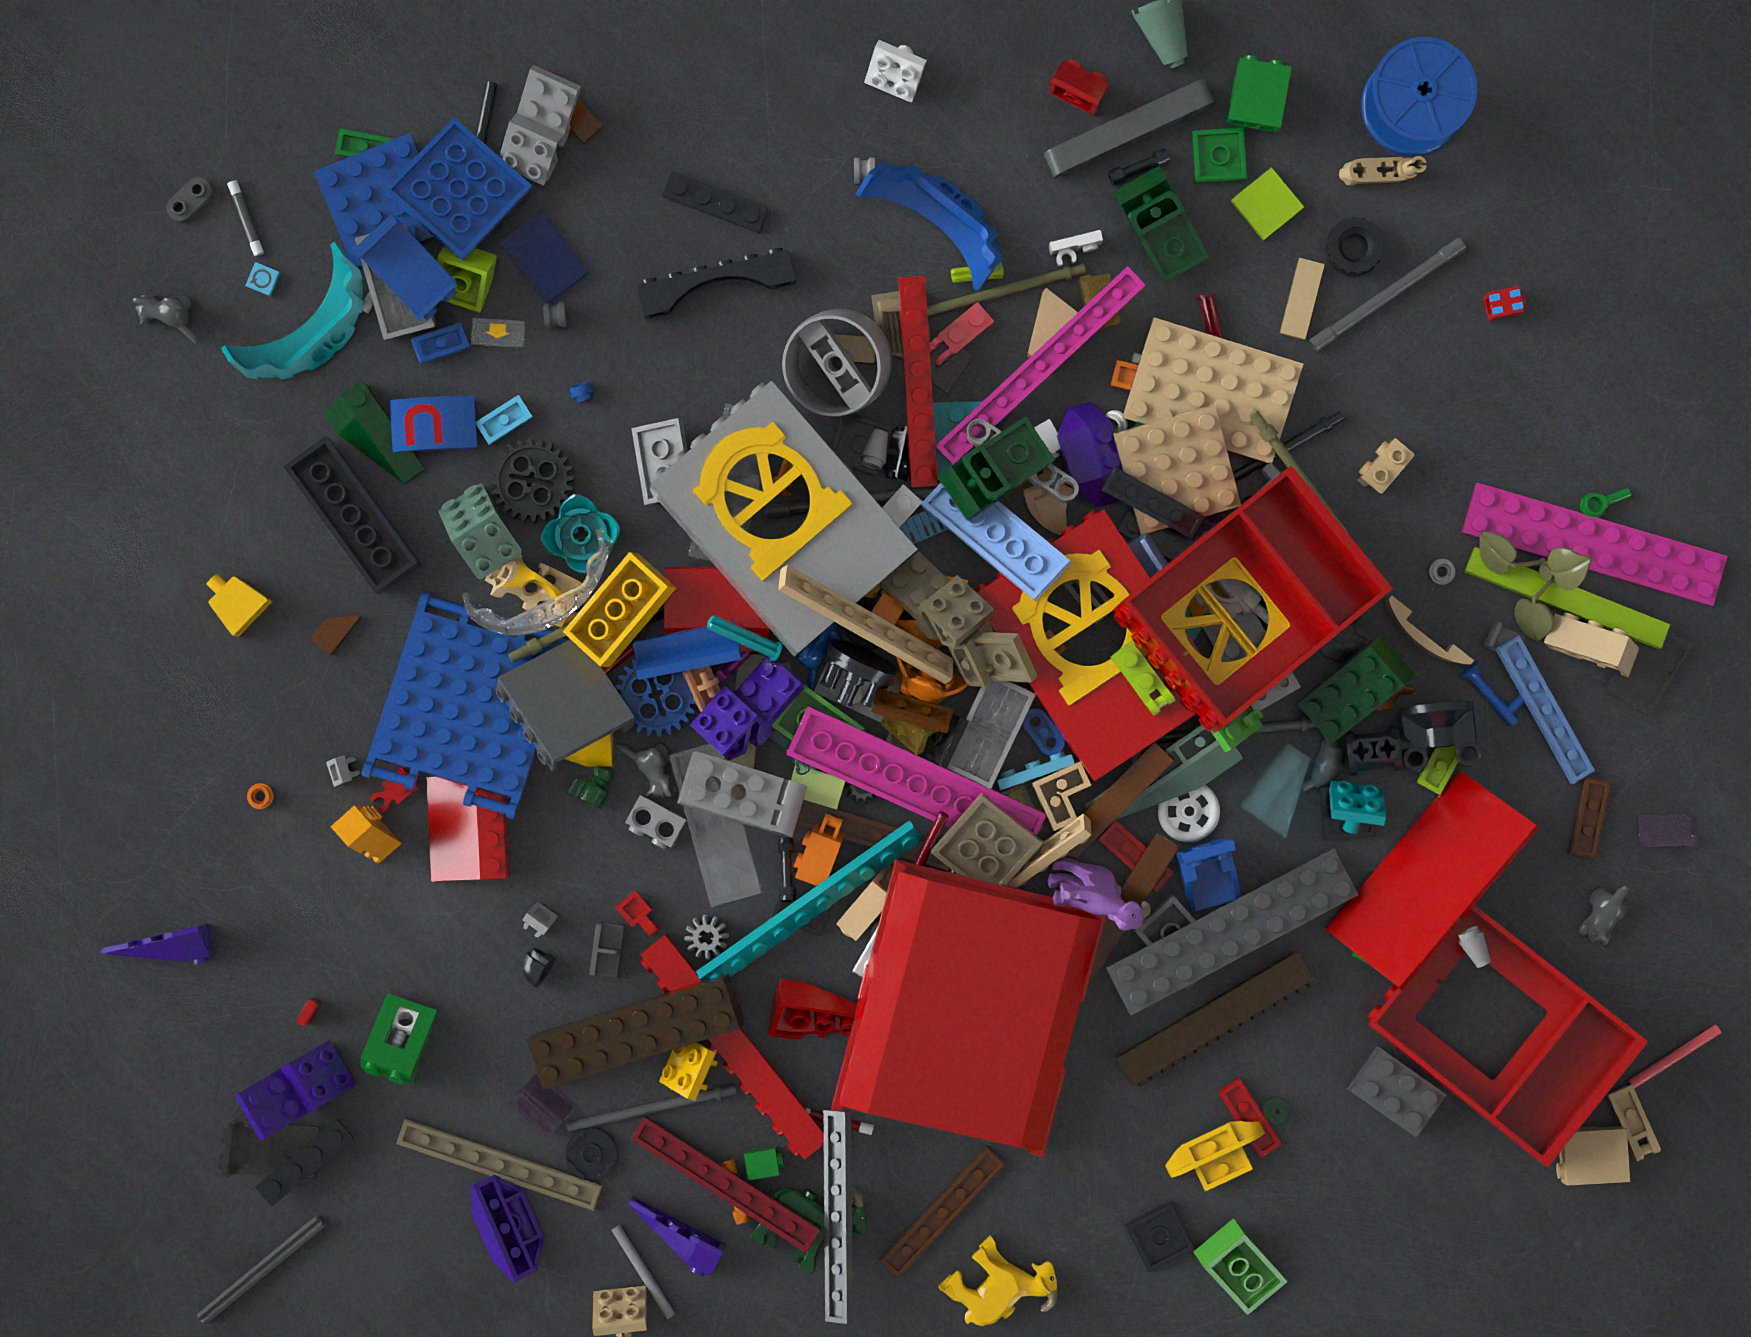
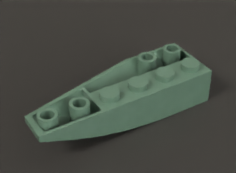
[1084,724,1243,820]

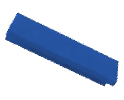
[633,621,742,680]

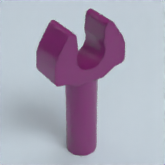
[714,651,752,686]

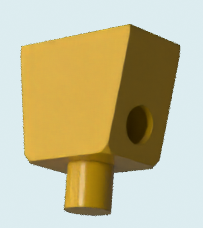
[206,573,273,637]

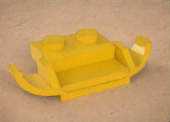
[1165,1121,1265,1191]

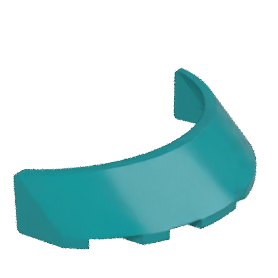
[221,241,364,380]

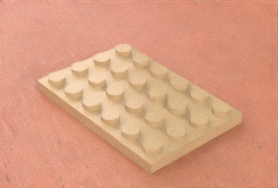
[1122,318,1304,463]

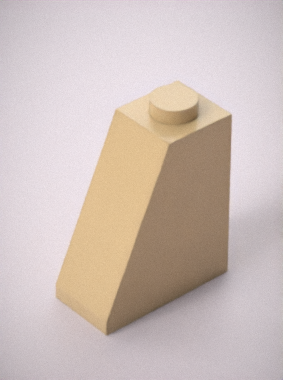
[1027,288,1078,358]
[836,865,893,941]

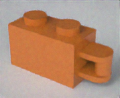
[793,813,845,886]

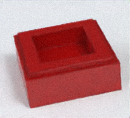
[296,997,321,1027]

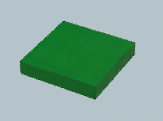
[1191,127,1247,184]

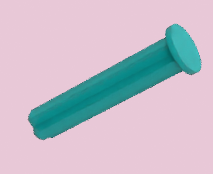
[707,615,782,662]

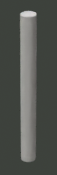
[611,1225,676,1319]

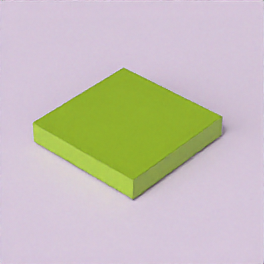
[1230,167,1304,241]

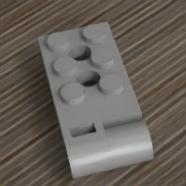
[677,751,807,837]

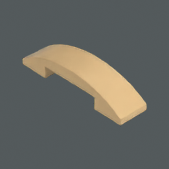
[1385,595,1474,665]

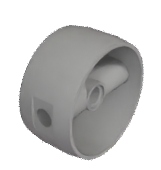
[782,309,892,416]

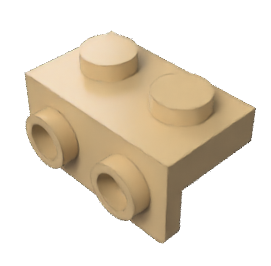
[1357,438,1414,494]

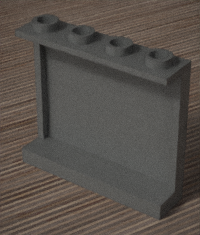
[496,639,635,771]

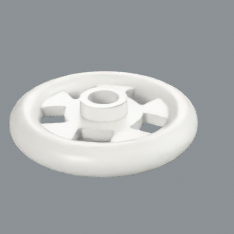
[1158,785,1220,842]

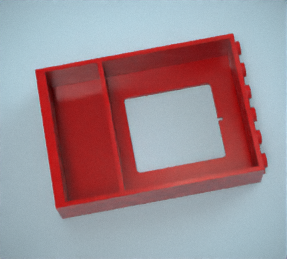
[1367,905,1648,1167]

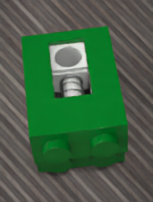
[360,993,437,1084]

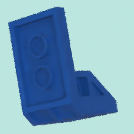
[1175,838,1241,912]

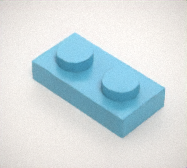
[476,395,534,445]

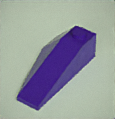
[101,924,215,965]
[629,1196,726,1277]

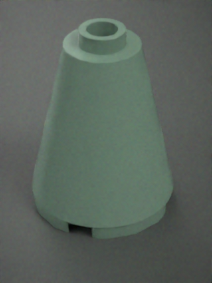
[1131,0,1188,68]

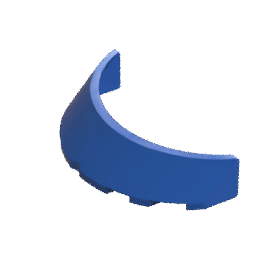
[855,162,1002,291]

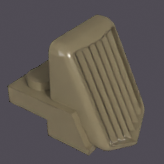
[871,291,931,358]

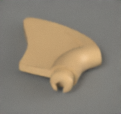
[1023,469,1074,535]

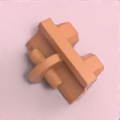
[682,666,720,712]

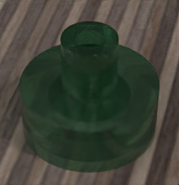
[1262,1097,1290,1124]

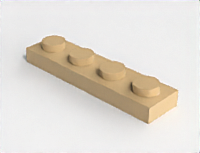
[1005,813,1091,888]

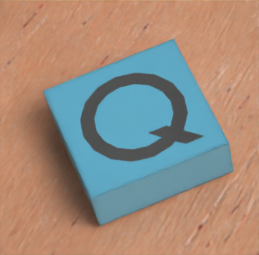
[245,262,281,297]

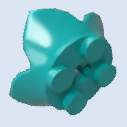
[540,494,620,574]

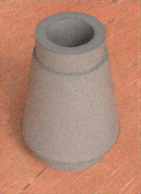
[861,429,888,470]
[1458,926,1491,968]

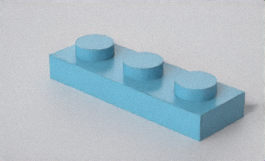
[996,751,1075,790]

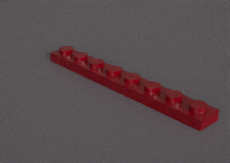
[631,1116,821,1253]

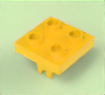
[659,1042,718,1101]

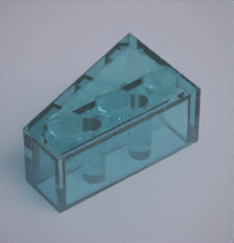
[1240,743,1310,838]

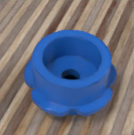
[570,381,595,402]

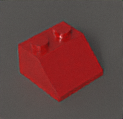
[1048,60,1110,116]

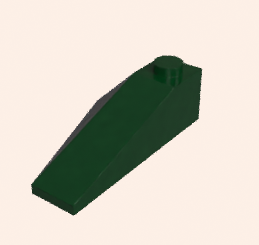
[324,381,425,484]

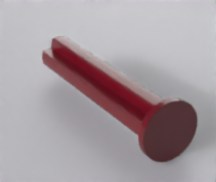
[1196,293,1224,339]

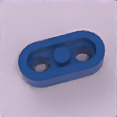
[1022,709,1065,756]

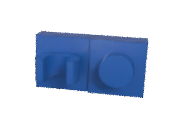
[411,322,470,364]

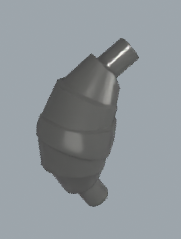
[1300,733,1345,792]

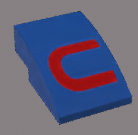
[389,396,477,453]

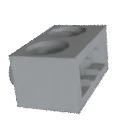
[625,795,688,849]

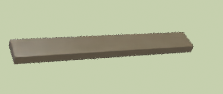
[396,1118,603,1211]

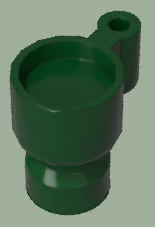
[567,766,614,809]

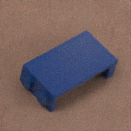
[352,214,458,321]

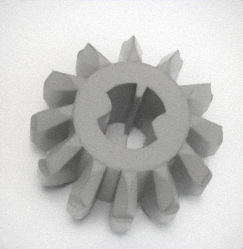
[684,915,729,959]

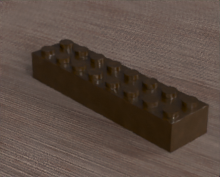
[527,973,745,1089]

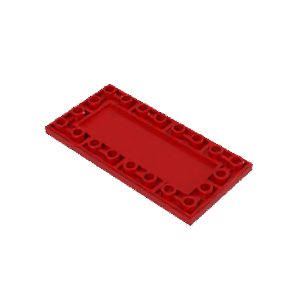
[1325,771,1539,990]

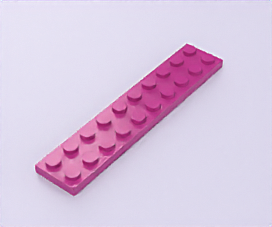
[1461,483,1727,606]
[786,706,1046,835]

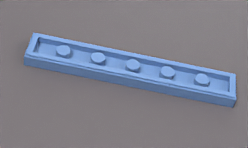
[1495,635,1595,784]

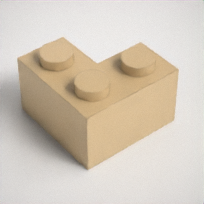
[1031,762,1091,831]

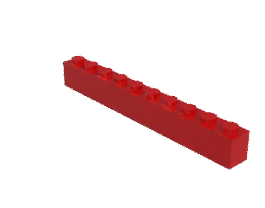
[640,933,824,1160]

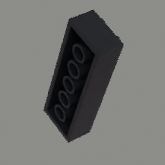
[283,436,422,595]

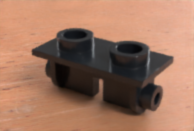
[884,426,910,482]

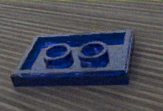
[500,210,588,303]

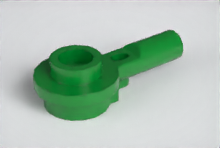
[1580,488,1631,518]

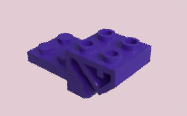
[690,656,806,760]
[234,1040,356,1141]

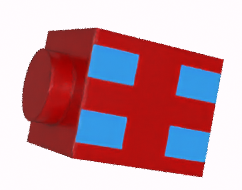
[1483,286,1526,321]

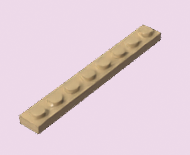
[778,565,954,684]

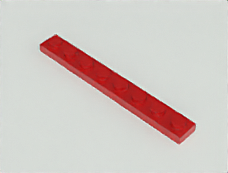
[898,276,938,488]

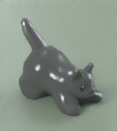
[132,294,199,344]
[617,743,679,799]
[1578,885,1629,946]

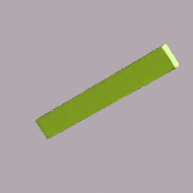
[1464,547,1670,650]

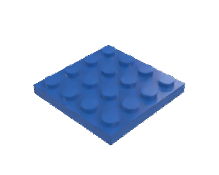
[384,117,532,261]
[313,133,434,268]

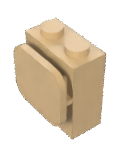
[1556,1126,1630,1185]

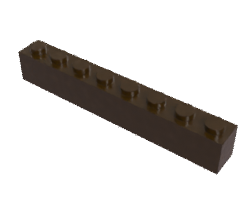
[1115,951,1313,1087]

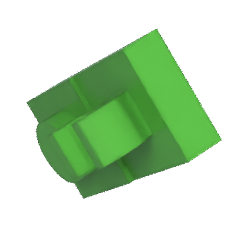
[1211,706,1264,753]

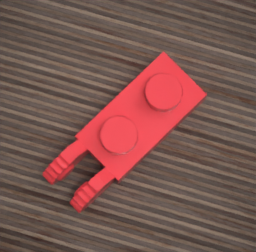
[929,302,994,366]

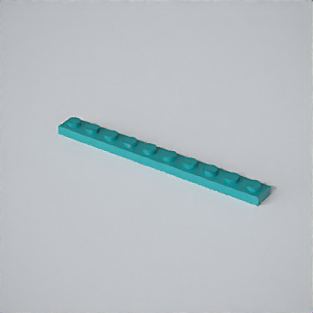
[696,820,924,981]

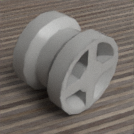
[854,158,875,184]

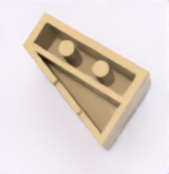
[1544,613,1639,677]

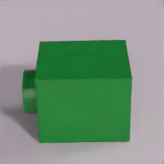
[744,1146,784,1180]

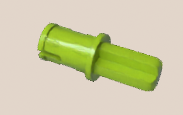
[951,262,1003,283]

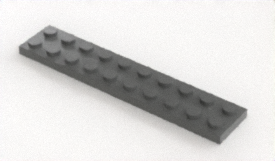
[1106,848,1358,1015]

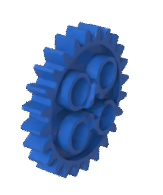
[615,659,696,737]

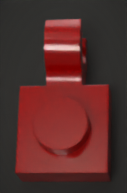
[615,890,659,936]

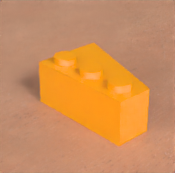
[331,805,402,864]

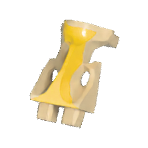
[485,554,591,628]

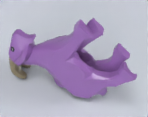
[1047,857,1151,930]

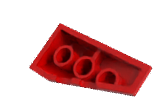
[768,979,858,1039]

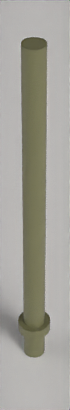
[927,263,1086,317]

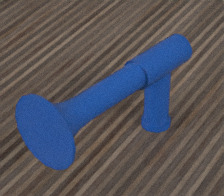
[1458,660,1525,727]

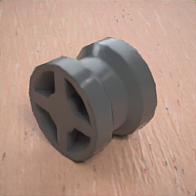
[543,301,567,329]

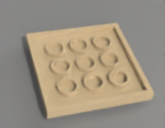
[1113,405,1241,535]

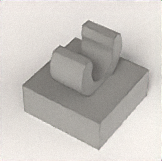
[326,755,360,787]
[523,901,558,937]

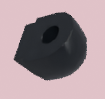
[522,948,555,988]

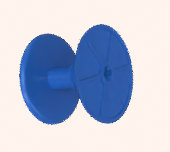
[1361,37,1477,156]

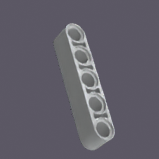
[967,419,1079,503]

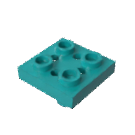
[1329,781,1386,834]

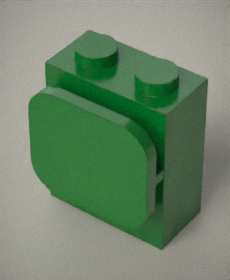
[1227,55,1292,133]

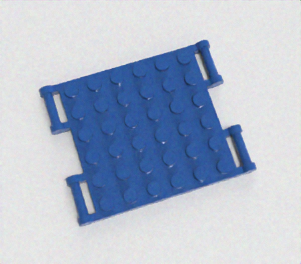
[362,591,570,819]

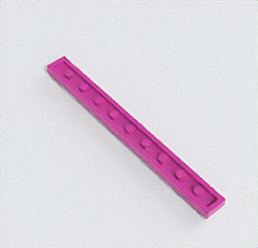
[936,266,1146,464]

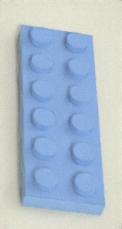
[921,483,1071,602]

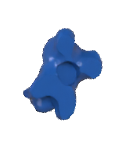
[795,622,845,690]

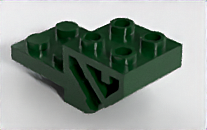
[1113,166,1209,283]
[938,416,1055,522]

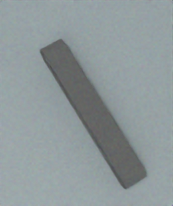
[1043,79,1216,178]

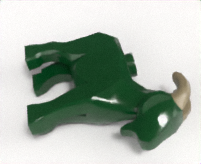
[749,1187,867,1274]

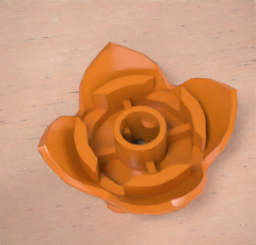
[897,649,968,705]

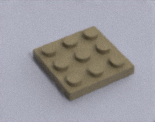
[931,793,1043,886]

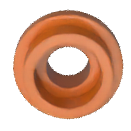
[247,783,274,809]

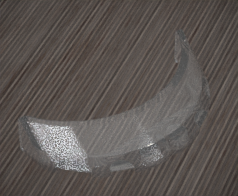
[462,528,613,635]

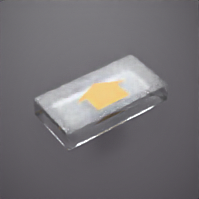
[471,318,525,348]

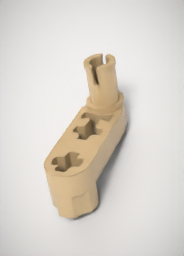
[1339,156,1427,186]

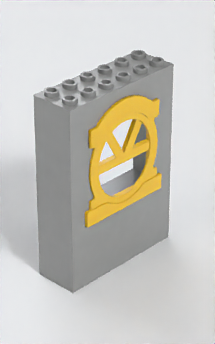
[649,381,918,657]

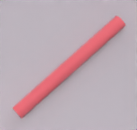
[1628,1024,1721,1089]

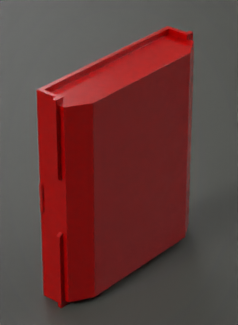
[831,859,1106,1157]

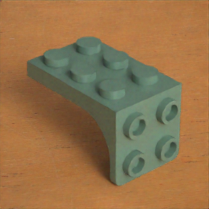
[438,483,522,579]

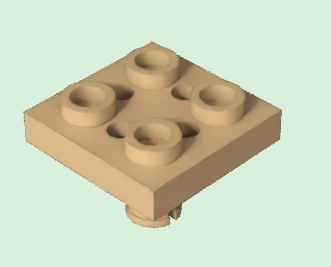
[593,1286,647,1337]

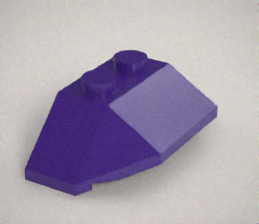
[1057,402,1123,508]
[471,1174,544,1283]

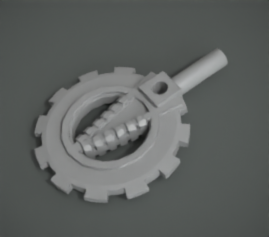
[1194,579,1269,624]

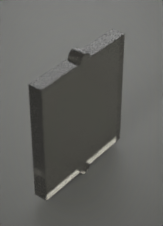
[930,332,974,393]

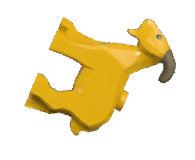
[938,1235,1057,1326]

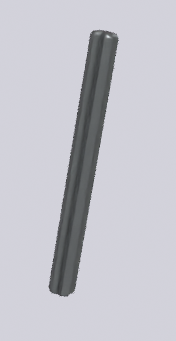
[197,1215,325,1324]

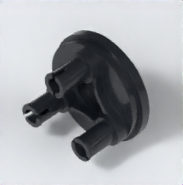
[820,639,901,708]

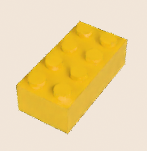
[563,552,676,667]

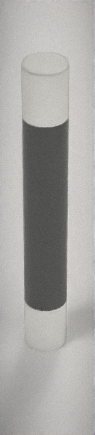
[227,180,264,256]

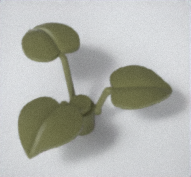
[1480,531,1592,641]

